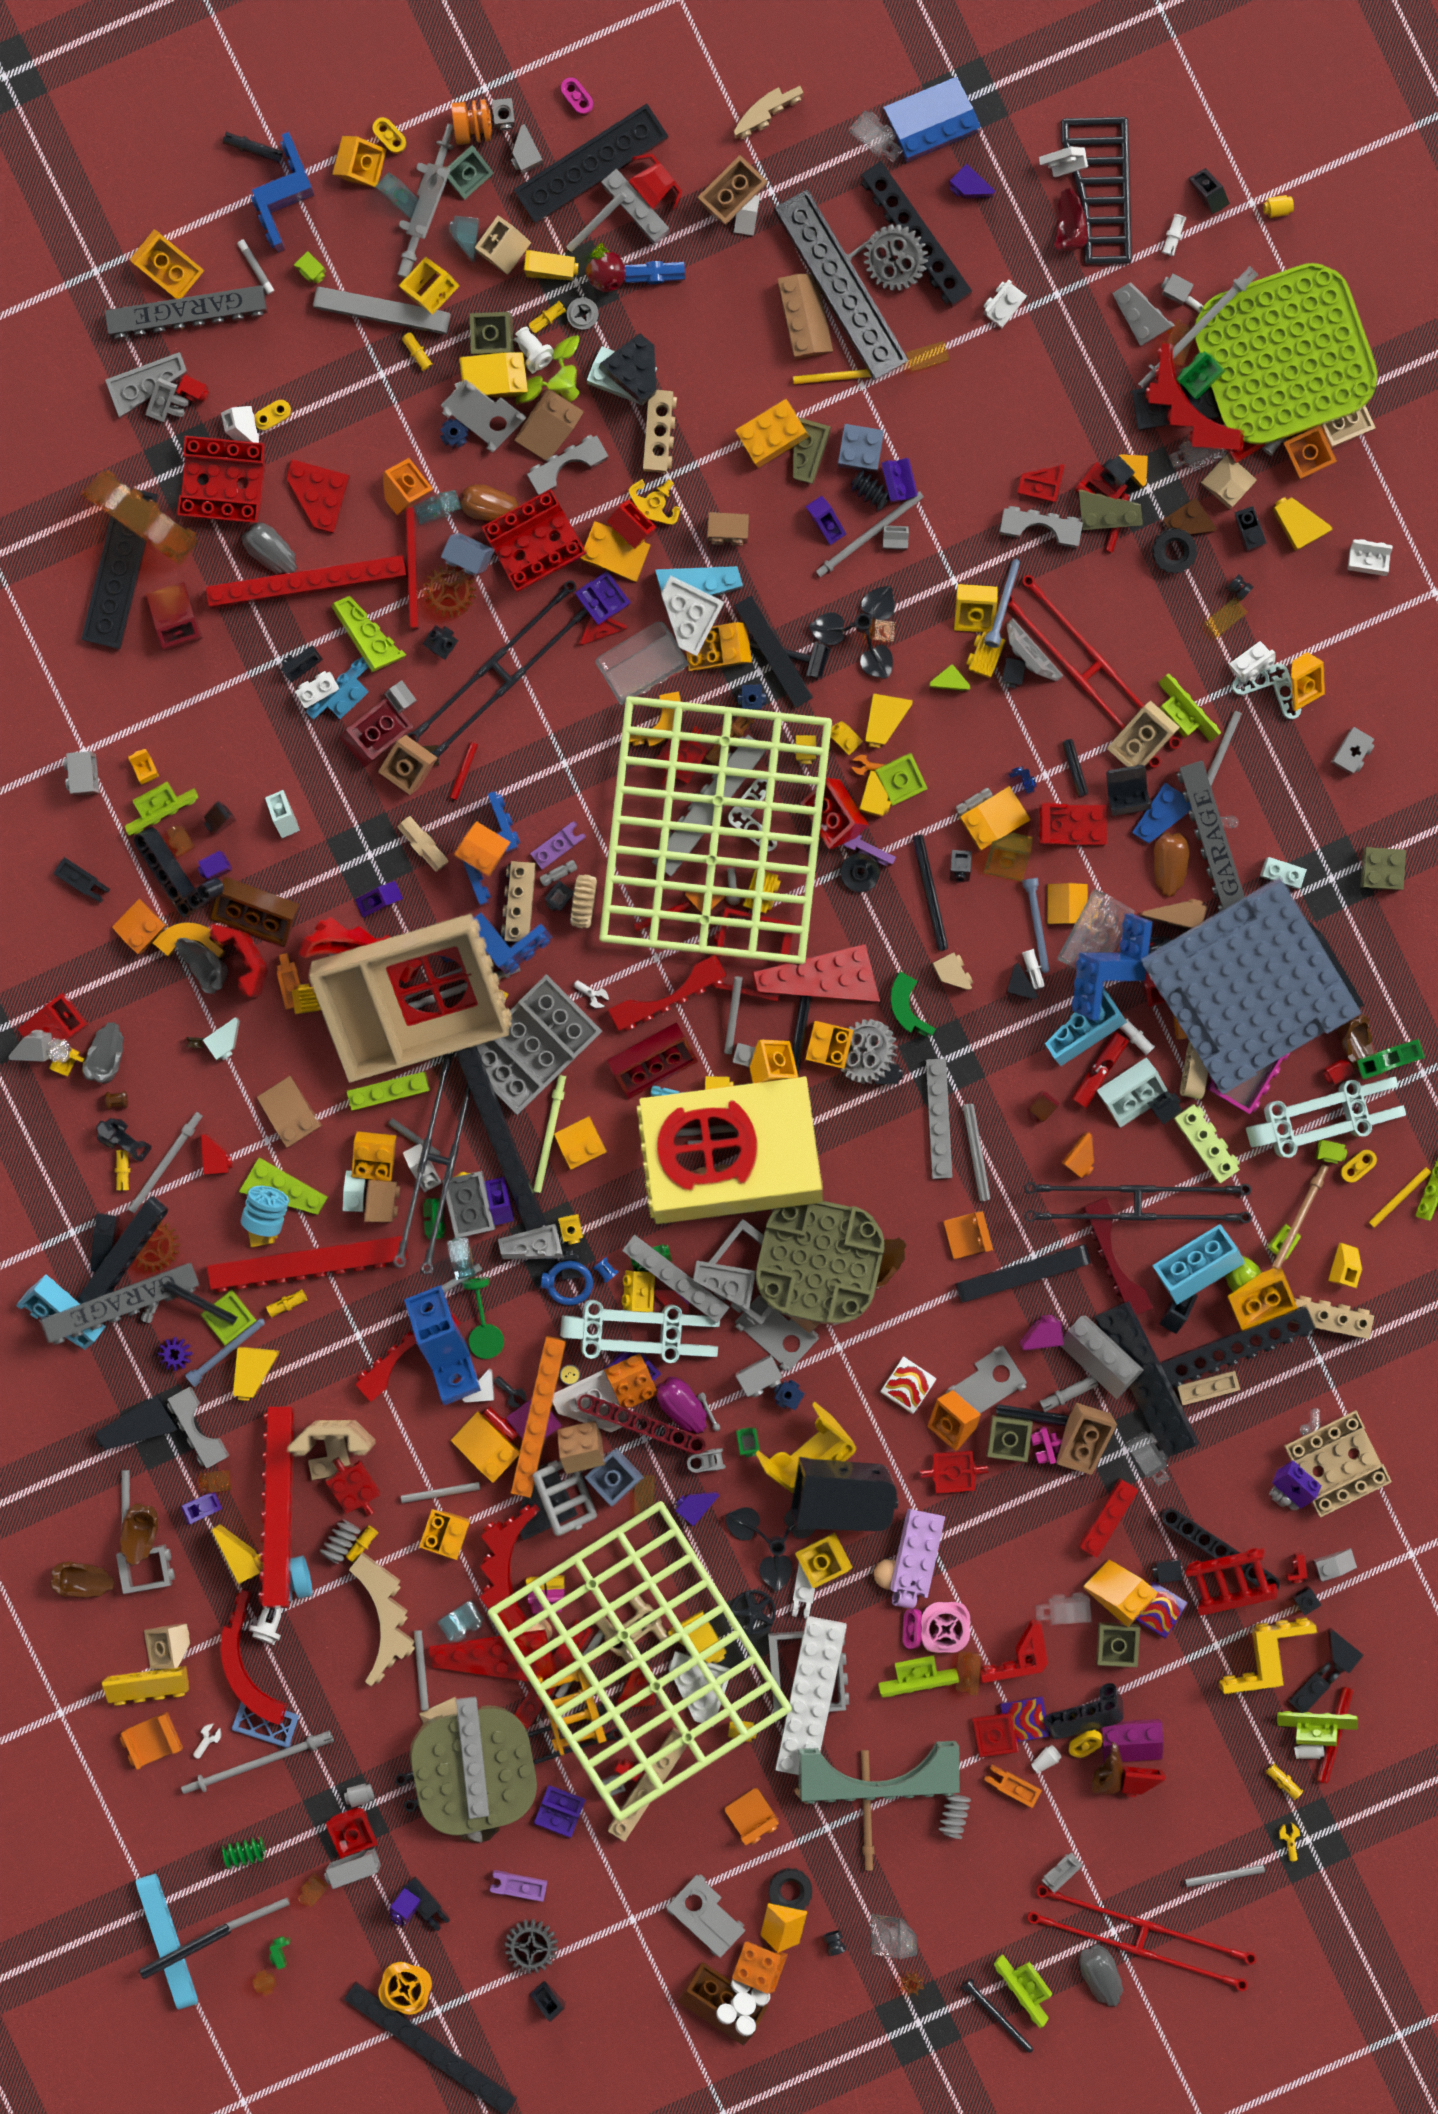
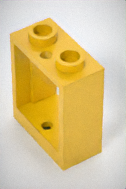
[399,257,459,315]

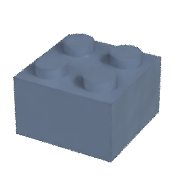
[838,424,884,473]
[441,533,495,575]
[585,1448,644,1507]

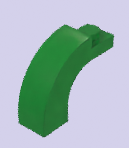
[890,971,936,1037]
[1357,1039,1425,1079]

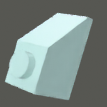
[265,790,300,838]
[203,1017,240,1060]
[343,1170,366,1212]

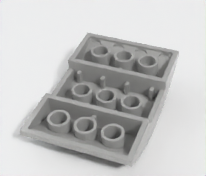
[476,974,602,1115]

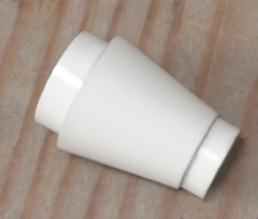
[1294,1744,1325,1759]
[1031,1745,1061,1773]

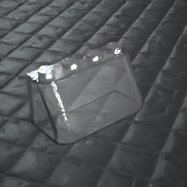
[595,621,689,705]

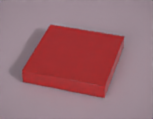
[972,1712,1019,1758]

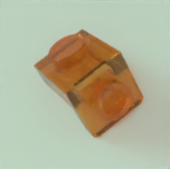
[863,619,896,642]
[198,1470,231,1493]

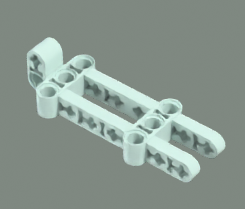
[1246,1077,1406,1158]
[560,1299,720,1363]

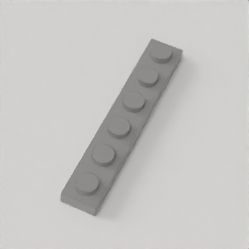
[926,1059,952,1179]
[622,1234,729,1323]
[456,1697,489,1819]

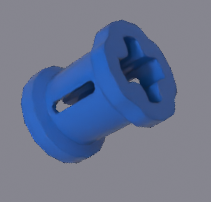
[593,1257,618,1283]

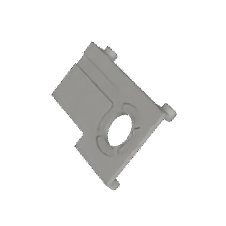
[399,163,450,239]
[441,379,526,453]
[735,1295,819,1372]
[946,1345,1027,1413]
[666,1874,745,1957]

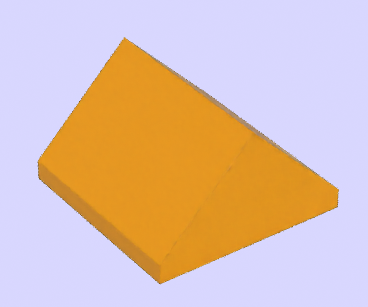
[1047,883,1088,924]
[761,1903,807,1953]

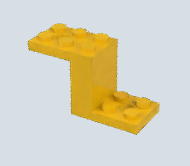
[1219,1617,1317,1694]

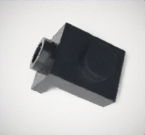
[559,1250,582,1280]

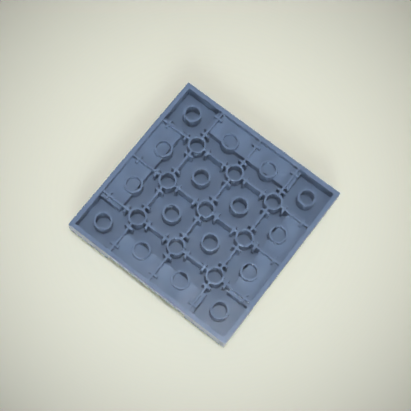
[1141,877,1361,1095]

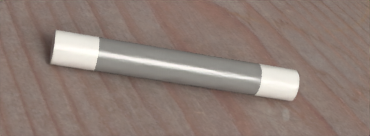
[237,239,275,295]

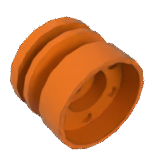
[452,99,492,145]

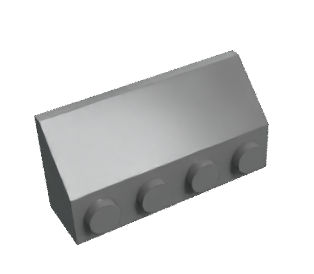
[1060,1316,1144,1399]

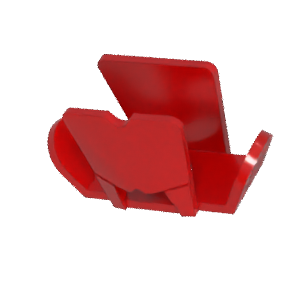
[629,154,682,211]

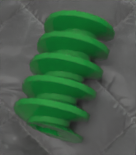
[222,1837,266,1869]

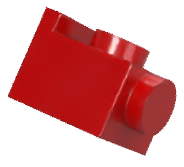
[176,374,209,402]

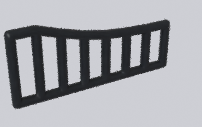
[1061,117,1132,265]

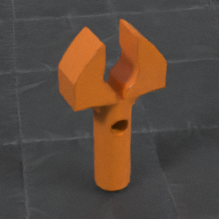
[852,755,885,776]

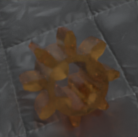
[253,1970,277,1996]
[900,1971,924,1996]

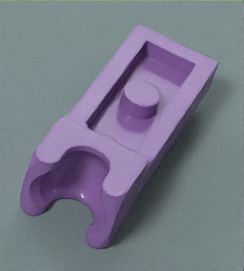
[530,821,586,869]
[842,835,896,867]
[490,1870,547,1902]

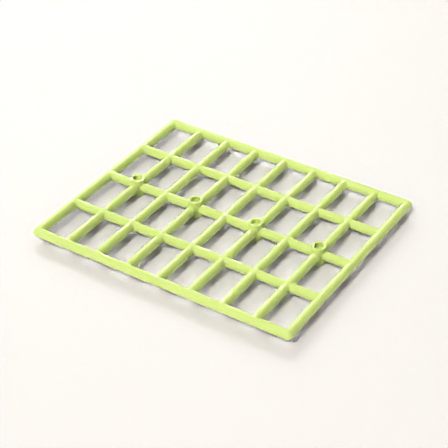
[599,696,832,964]
[487,1501,792,1822]

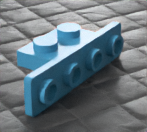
[306,657,369,719]

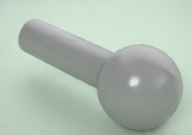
[726,868,742,905]

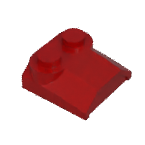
[326,1808,378,1859]

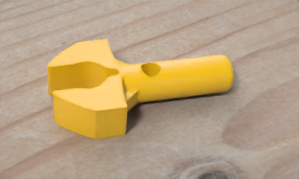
[1279,1823,1300,1862]

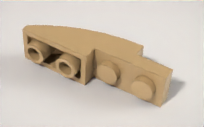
[734,86,804,139]

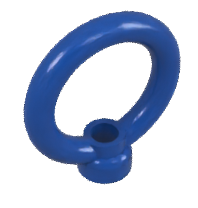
[541,1261,593,1306]

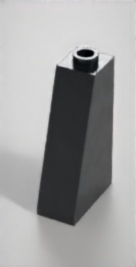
[95,1394,179,1450]

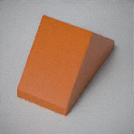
[685,891,725,913]

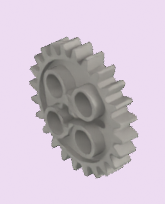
[864,224,928,290]
[841,1019,898,1084]

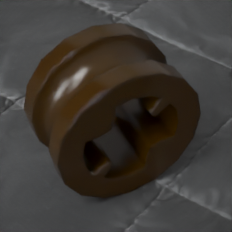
[186,1037,204,1048]

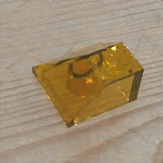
[983,833,1033,881]

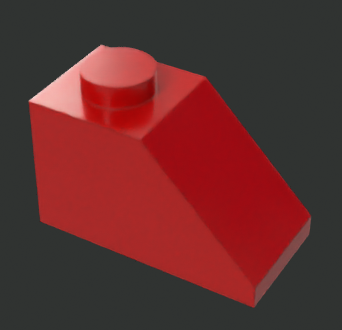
[201,1134,233,1174]

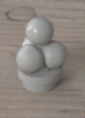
[1269,1486,1299,1510]

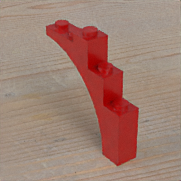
[1146,343,1244,451]
[299,917,422,983]
[479,1504,540,1632]

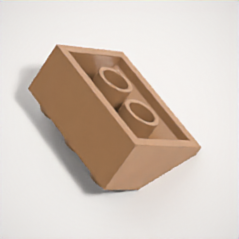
[698,155,768,225]

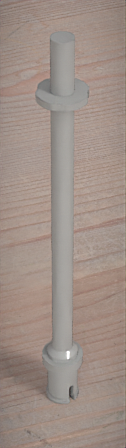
[397,124,454,278]
[1139,266,1258,388]
[181,1730,334,1794]

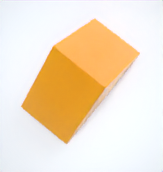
[1119,454,1148,489]

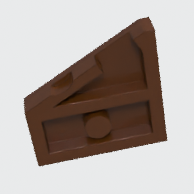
[1162,498,1217,535]

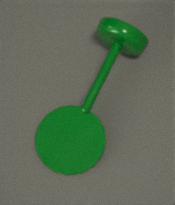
[462,1277,504,1359]

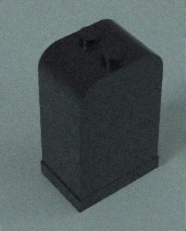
[790,1457,898,1532]

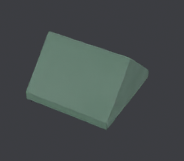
[447,145,494,200]

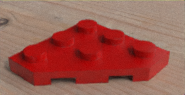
[287,459,350,533]

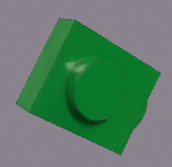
[269,1936,291,1970]

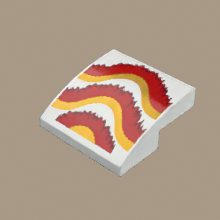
[880,1357,936,1414]

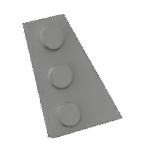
[1112,283,1175,346]
[498,1224,564,1259]
[693,1261,756,1311]

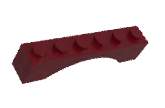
[1082,1197,1153,1315]

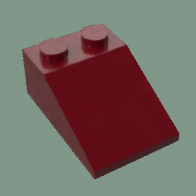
[339,697,414,768]

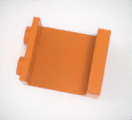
[120,1712,183,1770]

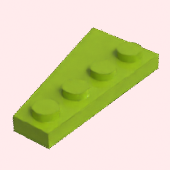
[239,1157,328,1214]

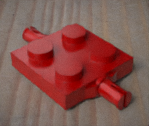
[657,726,708,787]
[920,1450,988,1493]
[326,1457,381,1517]

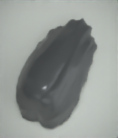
[242,522,298,574]
[175,937,229,994]
[82,1022,124,1084]
[1079,1945,1124,2007]

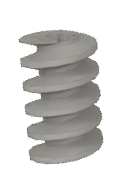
[320,1519,361,1564]
[938,1794,971,1839]

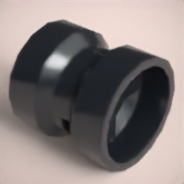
[1226,574,1254,602]
[822,1930,847,1956]

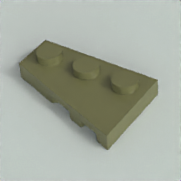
[793,417,831,485]
[1079,489,1143,530]

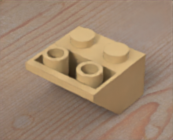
[475,216,531,275]

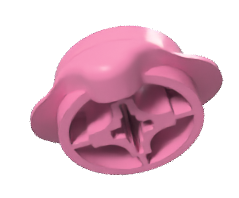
[921,1602,970,1653]

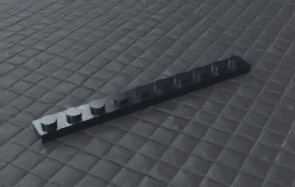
[455,1045,546,1231]
[344,1982,517,2114]

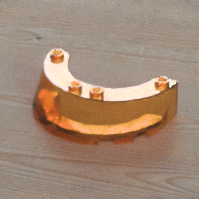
[81,469,199,567]

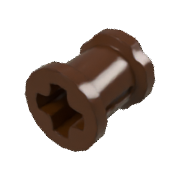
[105,1091,128,1110]

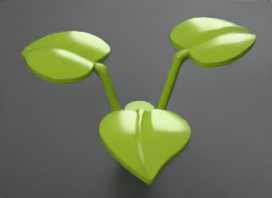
[516,335,579,405]

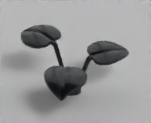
[809,586,895,679]
[726,1507,815,1592]

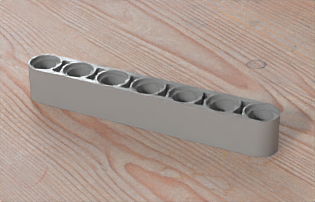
[312,287,451,334]

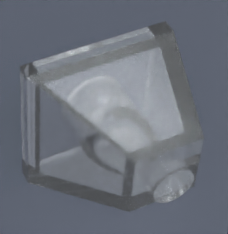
[871,1914,917,1959]

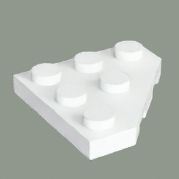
[661,575,724,656]
[553,1369,626,1432]
[669,1651,730,1727]

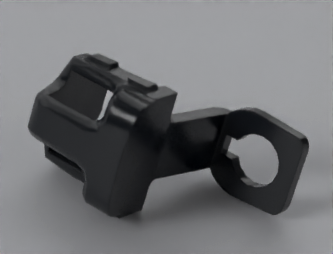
[96,1118,152,1162]

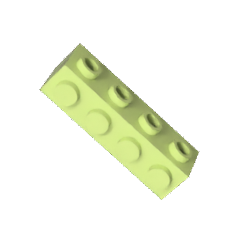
[1173,1104,1240,1183]

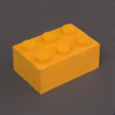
[735,399,810,468]

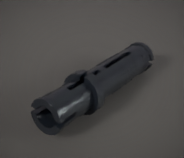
[223,131,283,163]

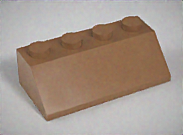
[778,274,833,360]

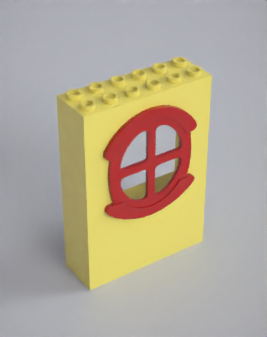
[637,1077,823,1224]

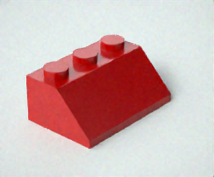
[800,778,869,849]

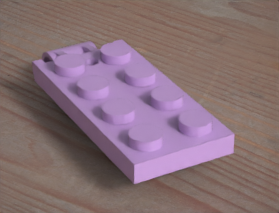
[890,1508,945,1609]

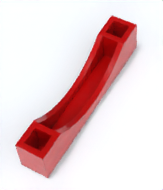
[608,955,727,1032]
[355,1308,462,1402]

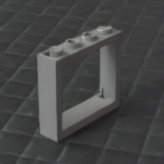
[708,1219,773,1325]
[768,1631,849,1715]

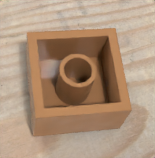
[708,512,749,546]
[378,735,437,795]
[557,1420,605,1474]

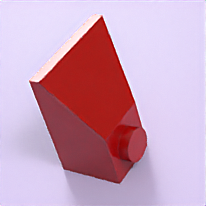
[1120,1766,1166,1797]

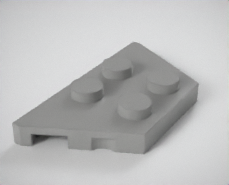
[1007,618,1063,681]

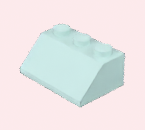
[587,347,657,404]
[1097,1057,1168,1128]

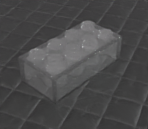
[1057,889,1135,971]

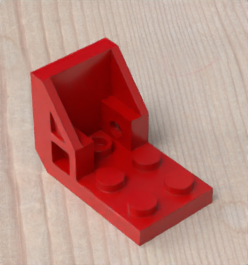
[1039,803,1107,845]
[979,1619,1048,1683]

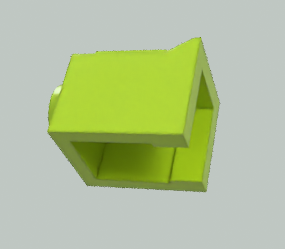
[294,251,326,284]
[1315,1140,1347,1164]

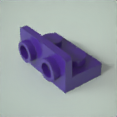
[881,458,918,502]

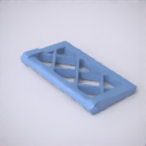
[232,1702,299,1748]

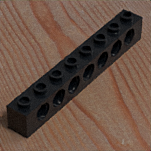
[860,161,972,308]
[1160,1304,1316,1388]

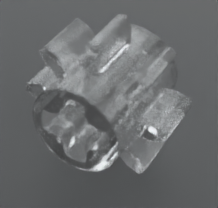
[46,1038,71,1063]

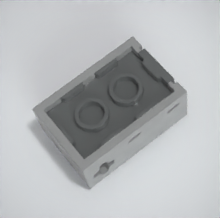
[442,1171,496,1238]

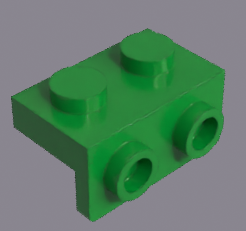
[1176,351,1225,399]

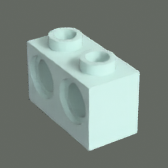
[1260,857,1307,889]

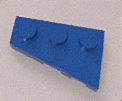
[1132,783,1192,844]

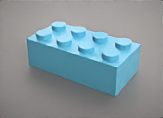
[1152,1224,1245,1304]

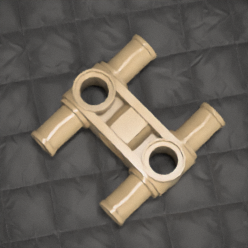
[595,1595,670,1664]

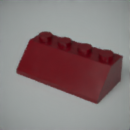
[607,1022,698,1099]

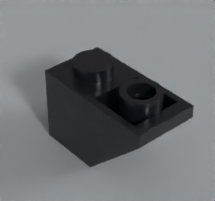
[1234,506,1267,553]

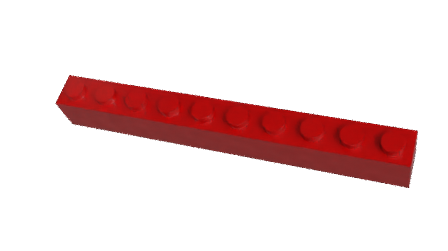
[206,555,407,609]
[207,1235,409,1292]
[259,1407,294,1608]

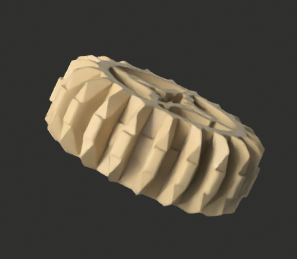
[571,874,597,928]

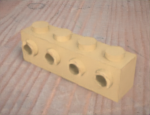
[501,861,536,942]
[1290,1295,1374,1339]

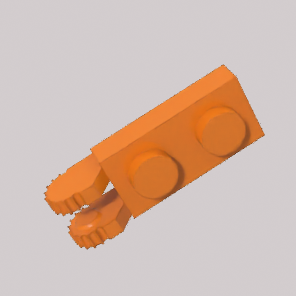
[984,1765,1042,1808]

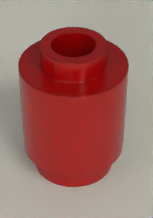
[1323,1059,1354,1086]

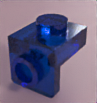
[1008,766,1037,795]

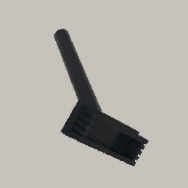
[749,639,830,679]

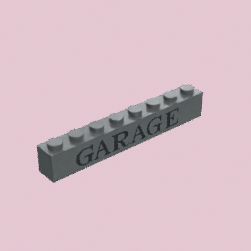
[105,285,268,339]
[1177,760,1245,912]
[39,1263,199,1345]

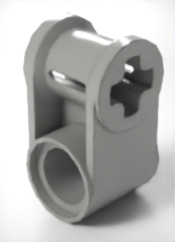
[687,1448,726,1472]

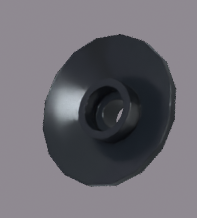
[841,853,880,892]

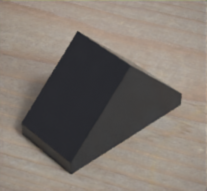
[1006,963,1038,999]
[530,1981,566,2022]

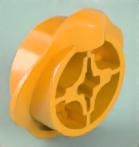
[379,1962,432,2015]

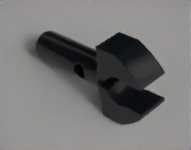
[494,1376,526,1407]

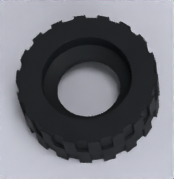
[1152,528,1197,573]
[769,1868,812,1910]

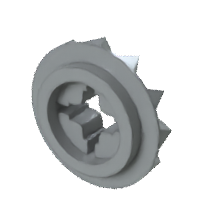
[567,298,599,330]

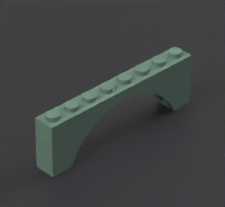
[798,1741,959,1803]

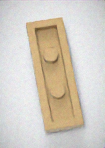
[1177,1370,1240,1405]

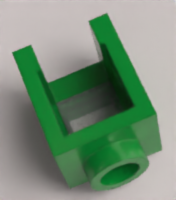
[736,1426,760,1457]

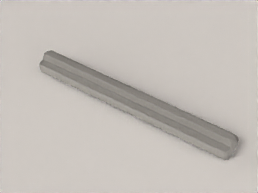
[963,1104,990,1201]

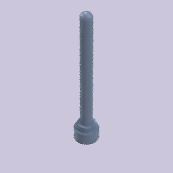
[984,559,1020,648]
[1022,878,1049,973]
[185,1319,265,1387]

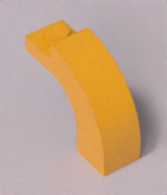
[629,691,681,748]
[153,923,226,957]

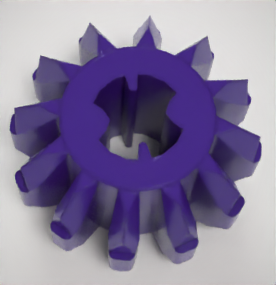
[158,1337,193,1371]

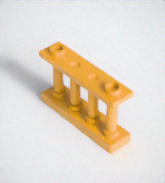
[537,1668,606,1755]

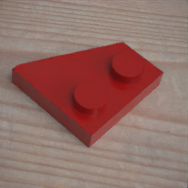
[1017,464,1065,503]
[617,1667,655,1707]

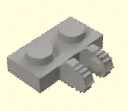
[145,378,188,422]

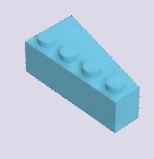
[655,566,743,610]
[1045,987,1127,1066]
[16,1275,106,1350]

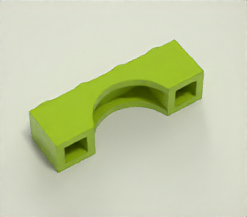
[347,1071,430,1110]

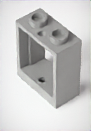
[116,1544,175,1594]
[325,1847,381,1889]

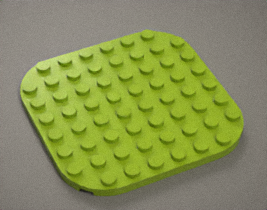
[1195,263,1377,444]

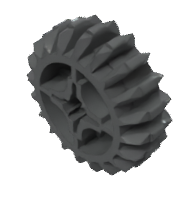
[504,1919,558,1974]

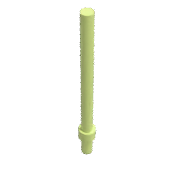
[533,1075,566,1193]

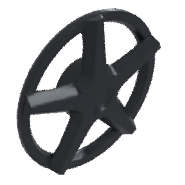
[732,1590,776,1635]

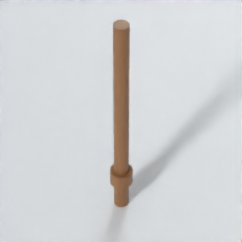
[1272,1164,1329,1270]
[861,1750,875,1871]

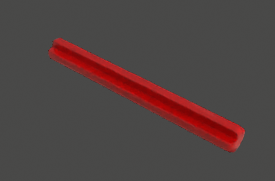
[1317,1687,1353,1784]

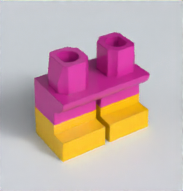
[526,1575,565,1614]

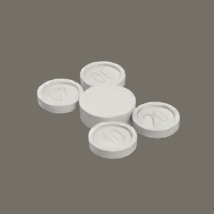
[716,1979,770,2036]

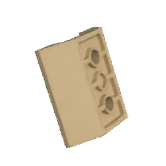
[1285,1410,1392,1517]
[288,1420,375,1455]

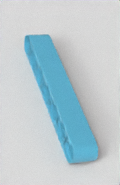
[136,1873,198,2010]

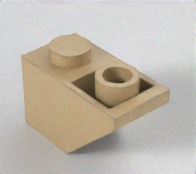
[932,953,973,990]

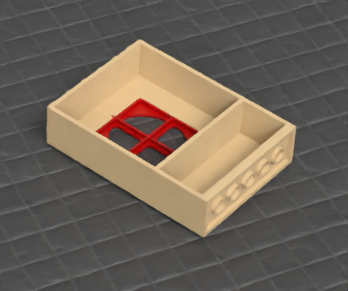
[309,914,512,1083]

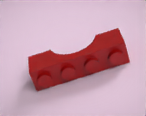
[1078,1478,1139,1558]

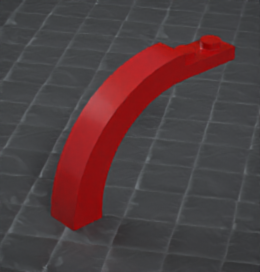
[221,1589,288,1725]

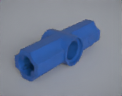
[625,261,685,284]

